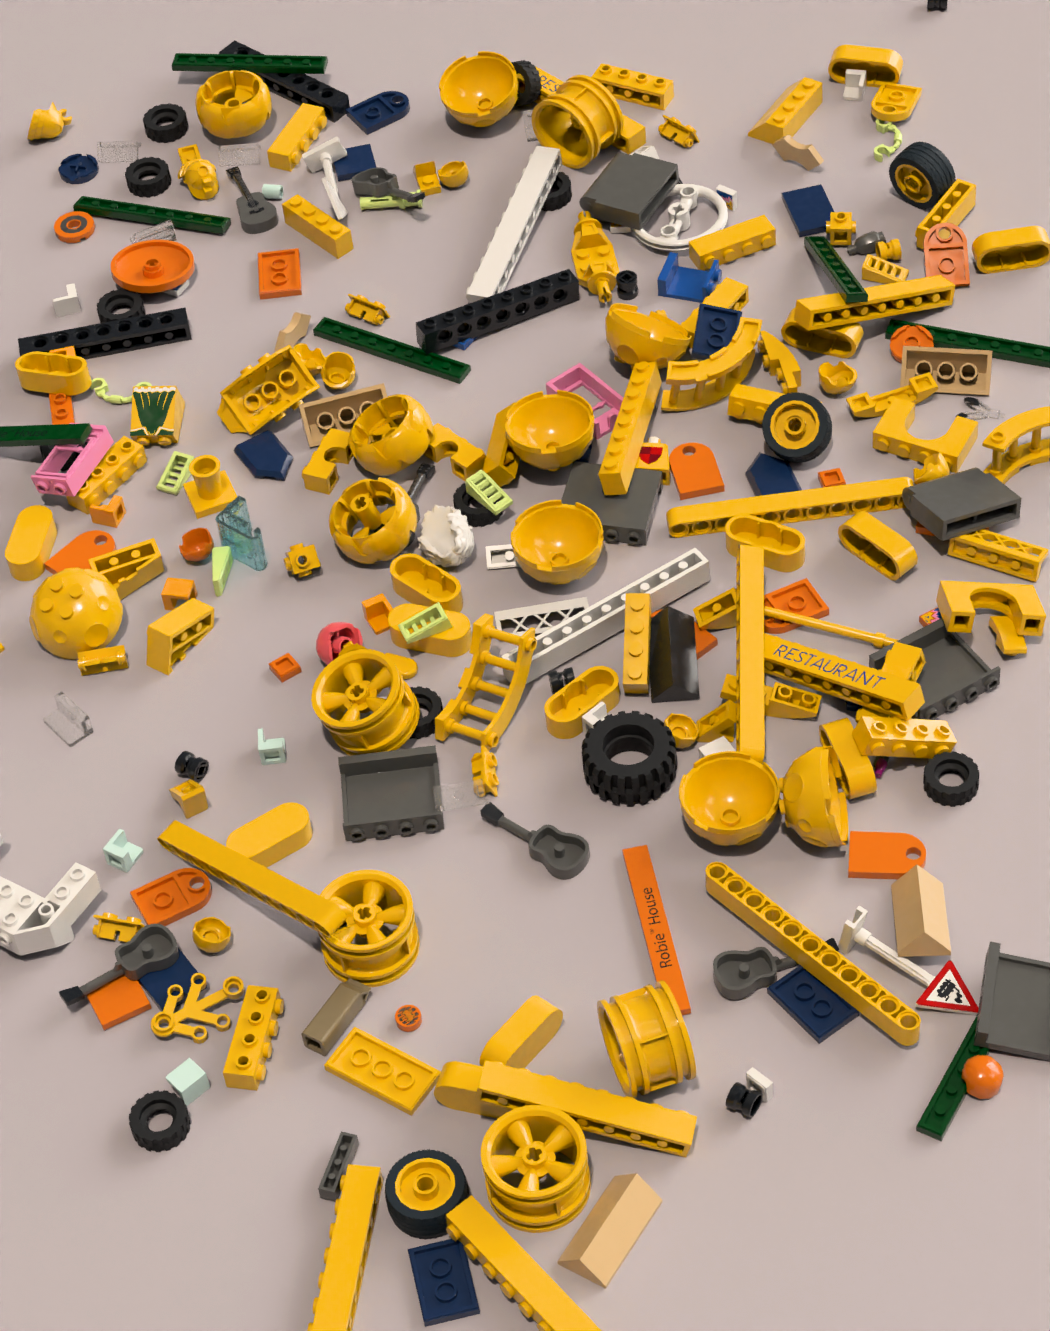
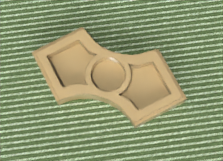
[772,135,824,171]
[274,312,311,352]

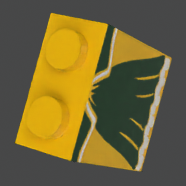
[130,386,185,446]

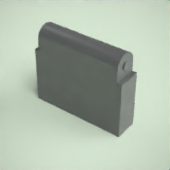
[579,153,679,230]
[902,467,1021,541]

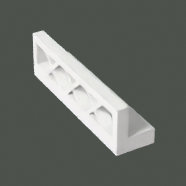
[493,597,589,636]

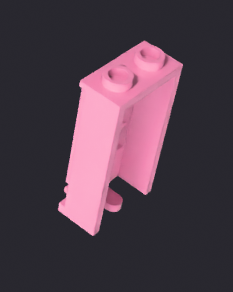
[546,363,623,440]
[31,423,114,497]

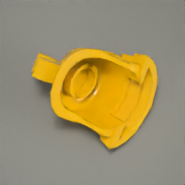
[27,102,72,140]
[178,159,219,200]

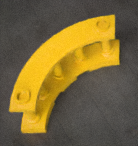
[661,317,762,411]
[982,406,1050,485]
[435,613,537,751]

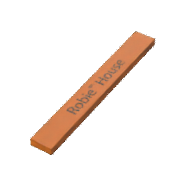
[622,845,691,1015]

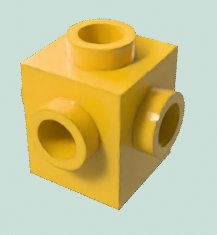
[826,212,856,245]
[283,543,321,577]

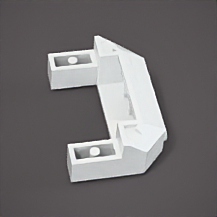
[0,833,101,956]

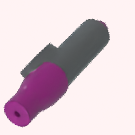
[874,756,889,778]

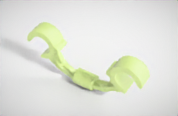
[874,119,902,162]
[90,378,152,404]

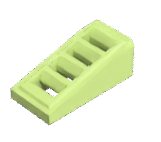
[156,451,195,495]
[465,470,513,515]
[212,546,233,596]
[398,602,453,644]

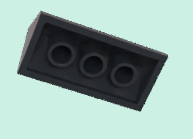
[649,606,700,703]

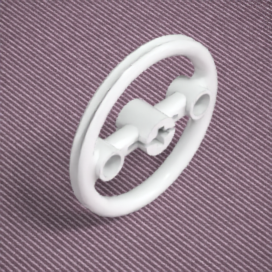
[632,184,728,251]

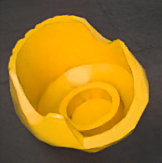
[293,343,326,376]
[321,351,355,389]
[818,361,857,395]
[913,452,950,484]

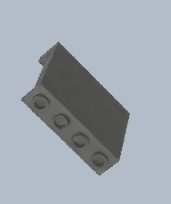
[562,461,663,546]
[869,618,1001,720]
[338,745,444,841]
[973,941,1050,1061]

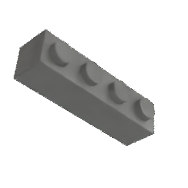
[318,1131,359,1201]

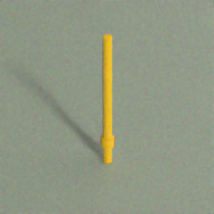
[764,606,898,648]

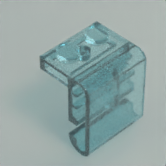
[215,496,268,571]

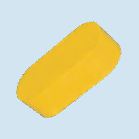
[828,45,903,88]
[972,226,1050,274]
[781,308,864,358]
[15,351,92,396]
[5,505,57,581]
[838,511,918,580]
[725,514,805,572]
[390,553,463,613]
[388,604,472,657]
[544,666,620,739]
[819,718,877,800]
[226,802,313,868]
[479,995,563,1069]
[434,1061,510,1119]

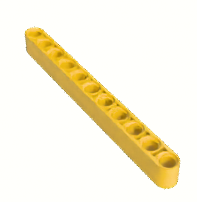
[666,477,914,538]
[736,544,765,764]
[157,820,347,937]
[705,862,921,1046]

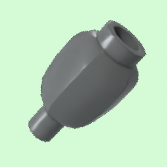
[847,231,886,255]

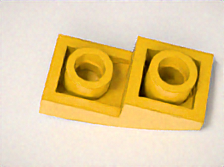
[989,616,1027,656]

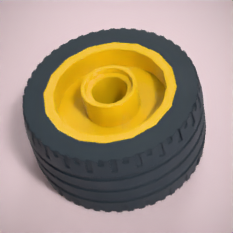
[889,142,956,209]
[762,392,832,463]
[385,1149,469,1239]

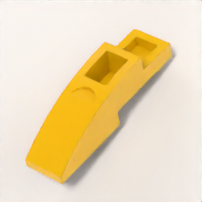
[757,330,801,394]
[720,674,822,719]

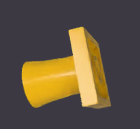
[183,455,240,519]

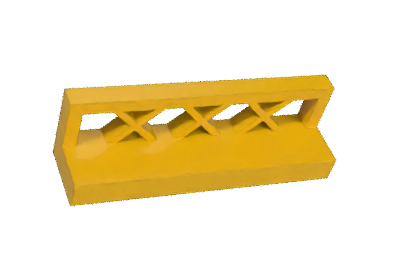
[947,529,1049,582]

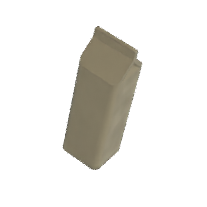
[301,978,371,1056]

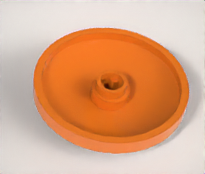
[110,240,195,293]

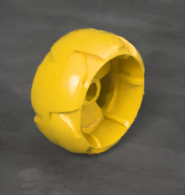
[195,70,272,139]
[348,394,434,476]
[329,477,417,564]

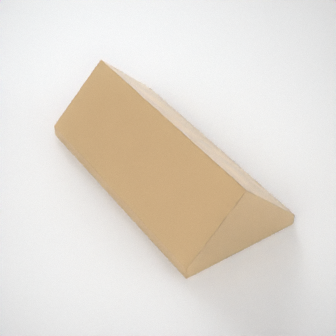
[900,346,993,395]
[299,383,387,447]
[891,865,951,957]
[557,1173,662,1289]

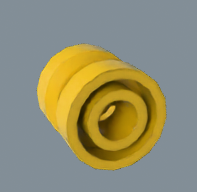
[875,239,902,261]

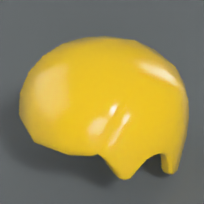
[438,161,469,188]
[664,713,699,749]
[192,917,231,953]

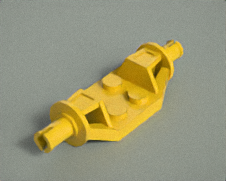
[571,211,620,303]

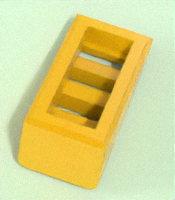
[862,254,909,284]

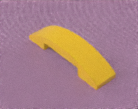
[846,372,938,417]

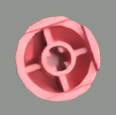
[316,622,363,665]

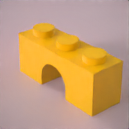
[423,423,486,481]
[302,428,353,495]

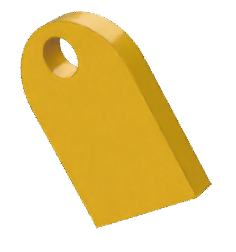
[871,82,922,122]

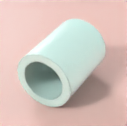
[262,184,283,199]

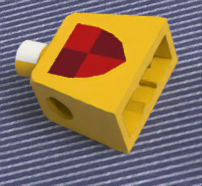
[635,437,670,486]

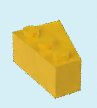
[88,538,164,600]
[146,598,214,675]

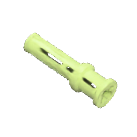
[360,189,423,210]

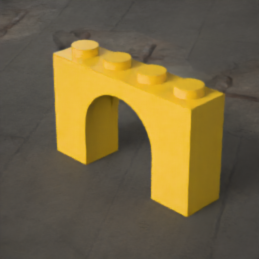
[873,397,978,473]
[936,580,1046,636]

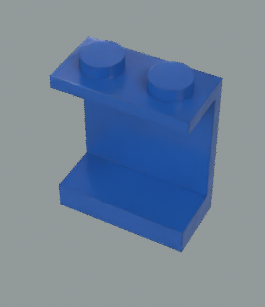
[657,252,722,303]

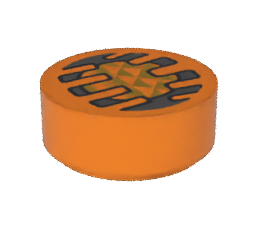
[395,1005,422,1032]

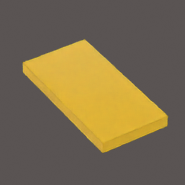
[324,1027,441,1116]

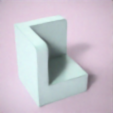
[258,728,286,765]
[103,829,143,873]
[166,1058,210,1106]

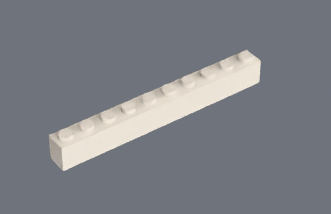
[466,146,562,304]
[501,548,710,684]

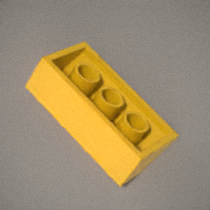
[748,77,823,144]

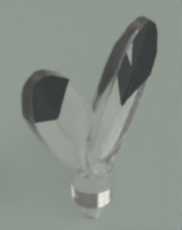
[955,397,1005,421]

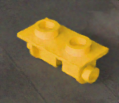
[658,115,700,148]
[345,294,390,325]
[77,645,128,676]
[471,745,499,797]
[93,912,145,942]

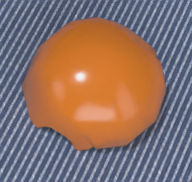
[179,528,214,562]
[961,1055,1004,1099]

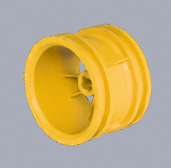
[532,75,624,169]
[311,649,420,756]
[318,870,420,987]
[597,980,696,1098]
[481,1105,591,1233]

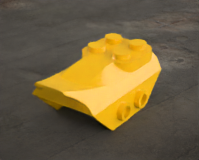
[217,345,320,435]

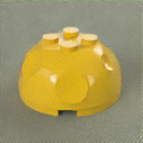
[439,51,519,127]
[605,303,692,370]
[505,390,594,471]
[511,500,603,585]
[29,567,123,660]
[778,745,848,848]
[679,751,780,846]

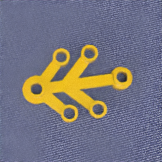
[151,973,244,1044]

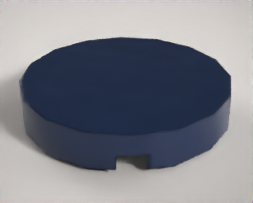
[58,154,99,184]

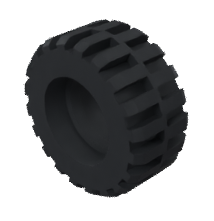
[582,711,677,805]

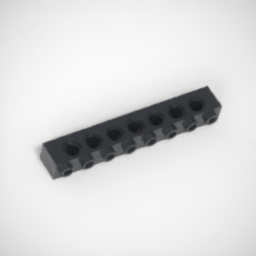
[219,40,350,123]
[416,269,579,355]
[18,307,192,360]

